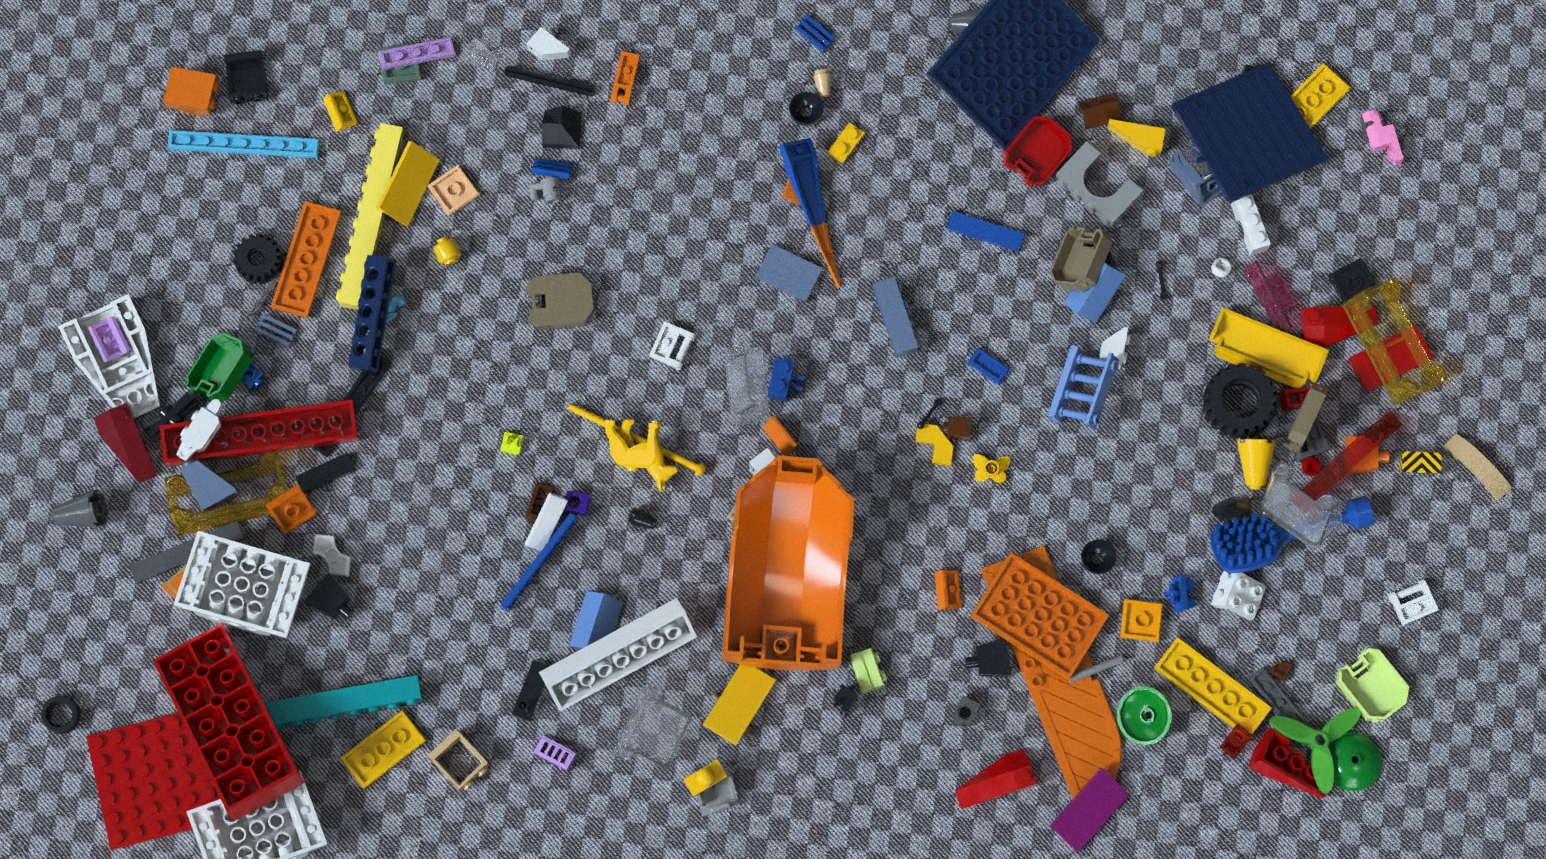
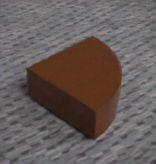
[1268,662,1294,682]

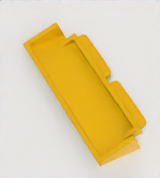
[1209,307,1329,388]

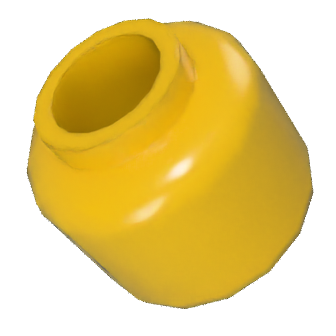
[434,236,461,266]

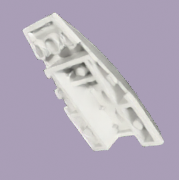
[58,294,160,418]

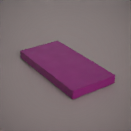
[1050,768,1129,853]

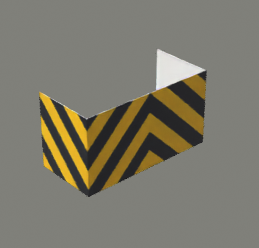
[1399,451,1442,477]

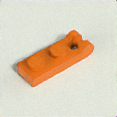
[610,51,640,106]

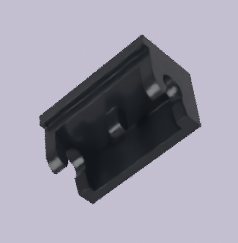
[833,684,858,717]

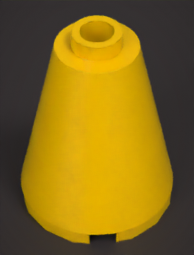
[1237,439,1276,490]

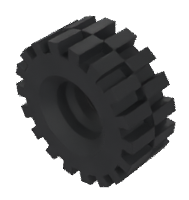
[233,233,283,284]

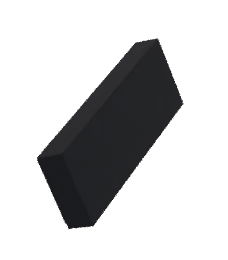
[295,452,356,494]

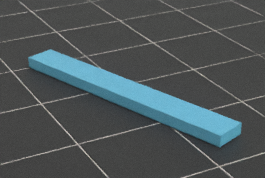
[167,130,320,159]

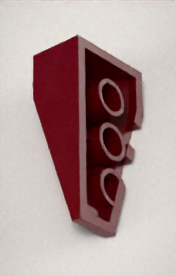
[93,403,157,483]

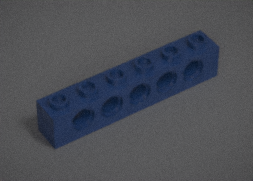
[348,255,396,373]

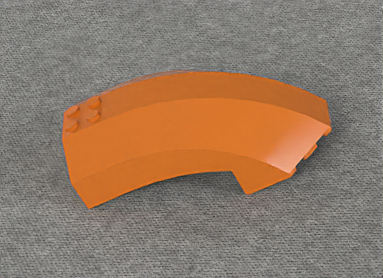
[722,455,855,671]

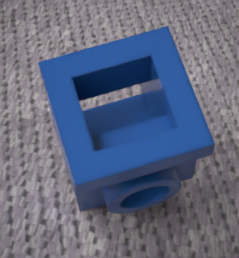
[240,364,265,391]

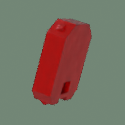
[1002,116,1072,187]

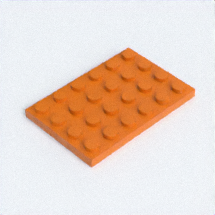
[970,552,1109,680]

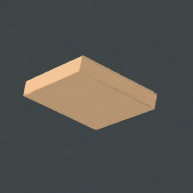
[427,165,480,217]

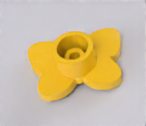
[973,454,1010,483]

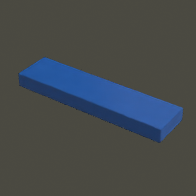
[946,211,1024,252]

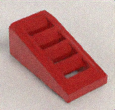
[1279,387,1310,411]

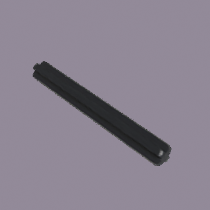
[504,65,596,97]

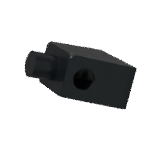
[305,573,354,620]
[965,638,1011,678]

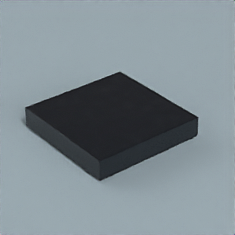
[1327,258,1380,306]

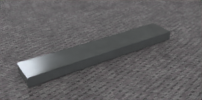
[129,521,245,584]

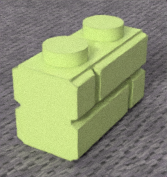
[850,648,887,694]

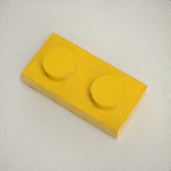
[828,122,865,164]

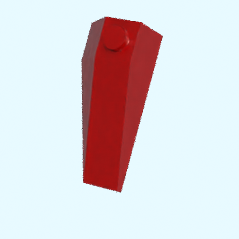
[1300,306,1378,348]
[1248,727,1326,799]
[955,749,1037,810]

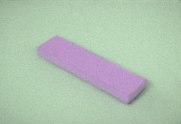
[378,37,456,70]

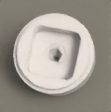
[1211,258,1232,277]

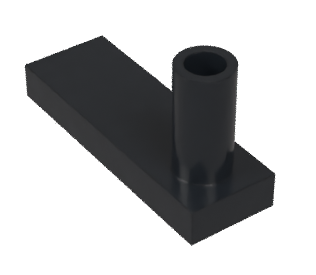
[512,660,549,722]

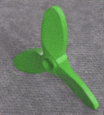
[1269,708,1361,794]

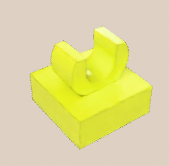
[501,432,524,455]

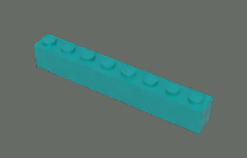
[265,675,423,730]

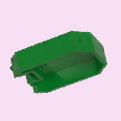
[186,333,253,402]

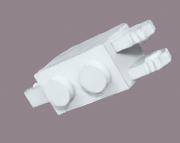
[176,399,223,462]

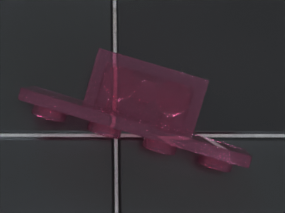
[1244,261,1297,332]

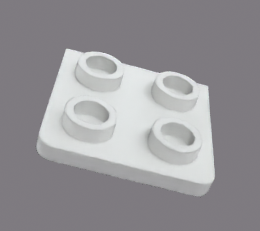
[1211,571,1265,620]

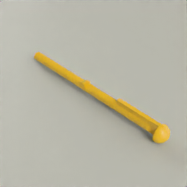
[568,403,706,476]

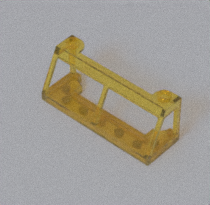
[1342,277,1449,406]
[165,451,288,536]

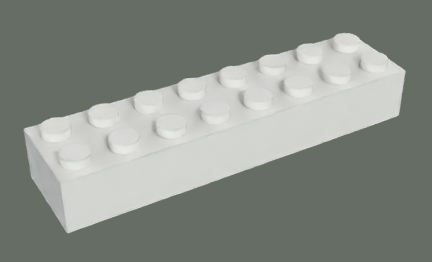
[539,598,697,711]

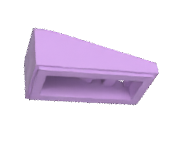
[533,736,577,771]

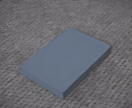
[755,244,823,303]

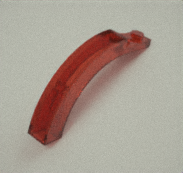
[1293,411,1402,512]

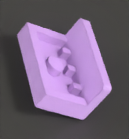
[88,316,130,363]

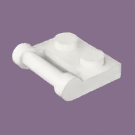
[649,321,696,370]
[1388,579,1439,626]

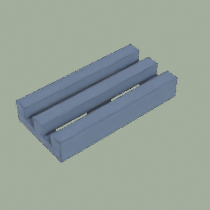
[255,314,298,348]

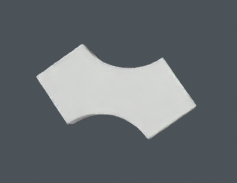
[313,534,352,577]

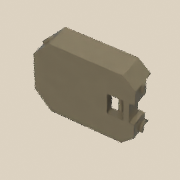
[1049,225,1113,292]
[525,272,594,330]
[1283,382,1329,453]

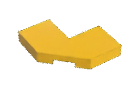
[915,424,953,466]

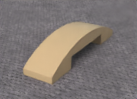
[1443,433,1512,501]

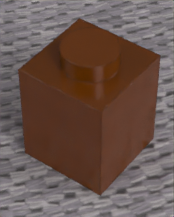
[944,416,972,441]

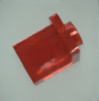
[1219,723,1253,759]

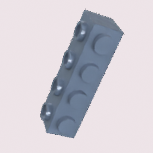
[872,277,920,358]

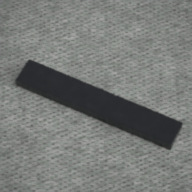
[311,356,392,457]

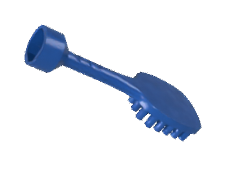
[1210,496,1374,573]

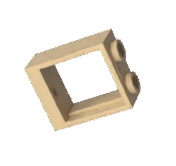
[427,729,489,792]

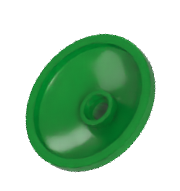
[1117,686,1173,745]
[1328,732,1382,791]

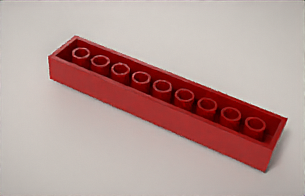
[160,400,359,467]

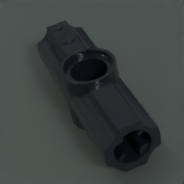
[145,392,199,442]

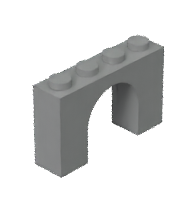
[1055,141,1143,228]

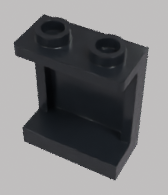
[224,50,268,104]

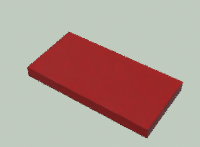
[1348,325,1434,392]

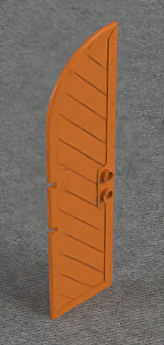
[980,546,1122,799]

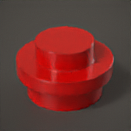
[1301,456,1321,476]

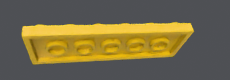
[1154,637,1271,739]

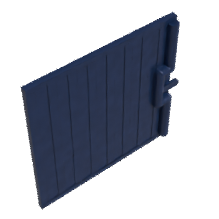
[1171,62,1329,203]

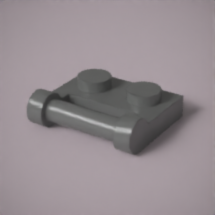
[1283,416,1330,462]

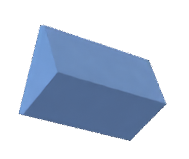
[1064,262,1126,323]
[569,591,623,650]

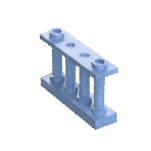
[1048,345,1119,430]

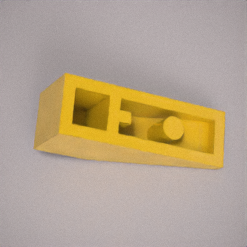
[1107,119,1165,157]

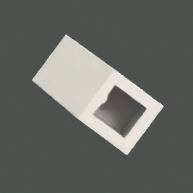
[527,27,571,61]
[1099,327,1130,369]

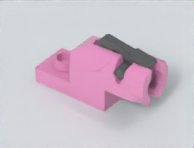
[1360,110,1404,166]

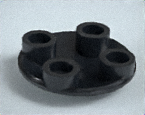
[1212,498,1251,524]

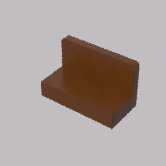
[1078,93,1122,129]

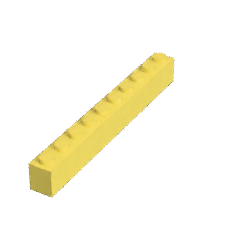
[336,123,405,310]

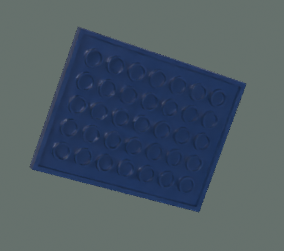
[926,0,1100,151]

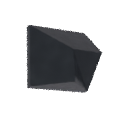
[542,106,582,149]

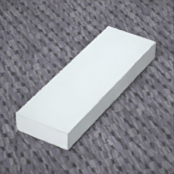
[525,493,568,551]

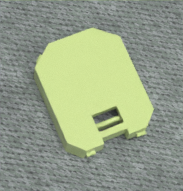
[1336,648,1409,723]

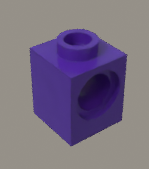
[562,490,591,517]

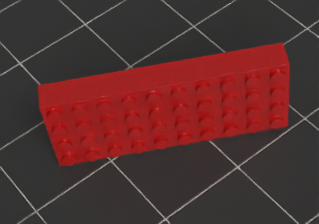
[153,623,305,821]

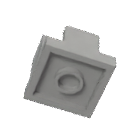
[696,768,740,817]

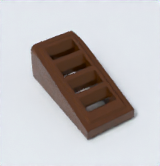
[526,483,555,524]

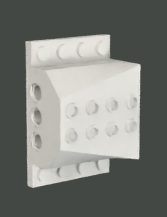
[174,531,311,639]
[187,771,327,859]

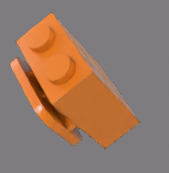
[163,67,220,116]

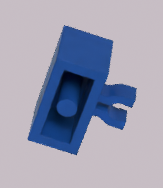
[767,357,805,403]

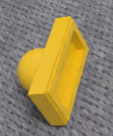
[683,760,727,797]

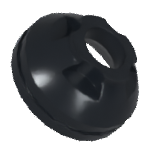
[789,91,823,126]
[1081,539,1116,575]

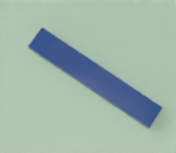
[500,513,577,612]

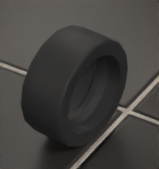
[41,696,80,734]

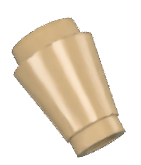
[813,69,832,98]

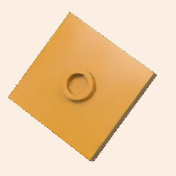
[1120,599,1163,643]

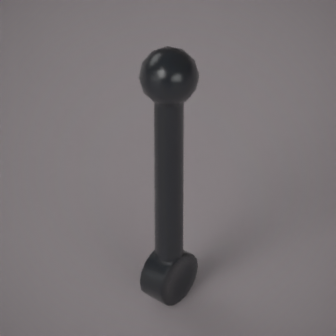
[1155,261,1168,300]
[917,398,942,429]

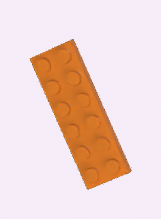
[271,201,341,318]

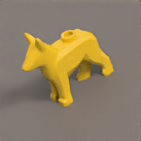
[605,419,678,492]

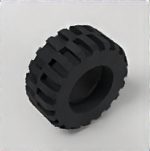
[1202,363,1278,440]

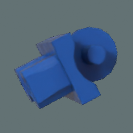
[1164,575,1196,613]

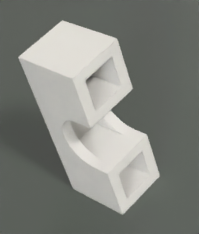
[1230,194,1271,256]

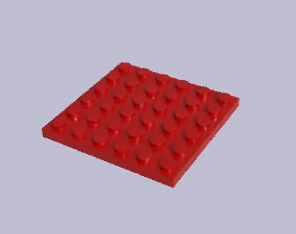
[86,713,220,850]

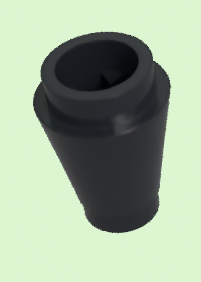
[628,507,658,530]

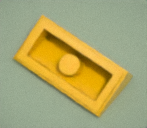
[323,91,358,132]

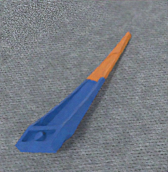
[778,138,841,288]

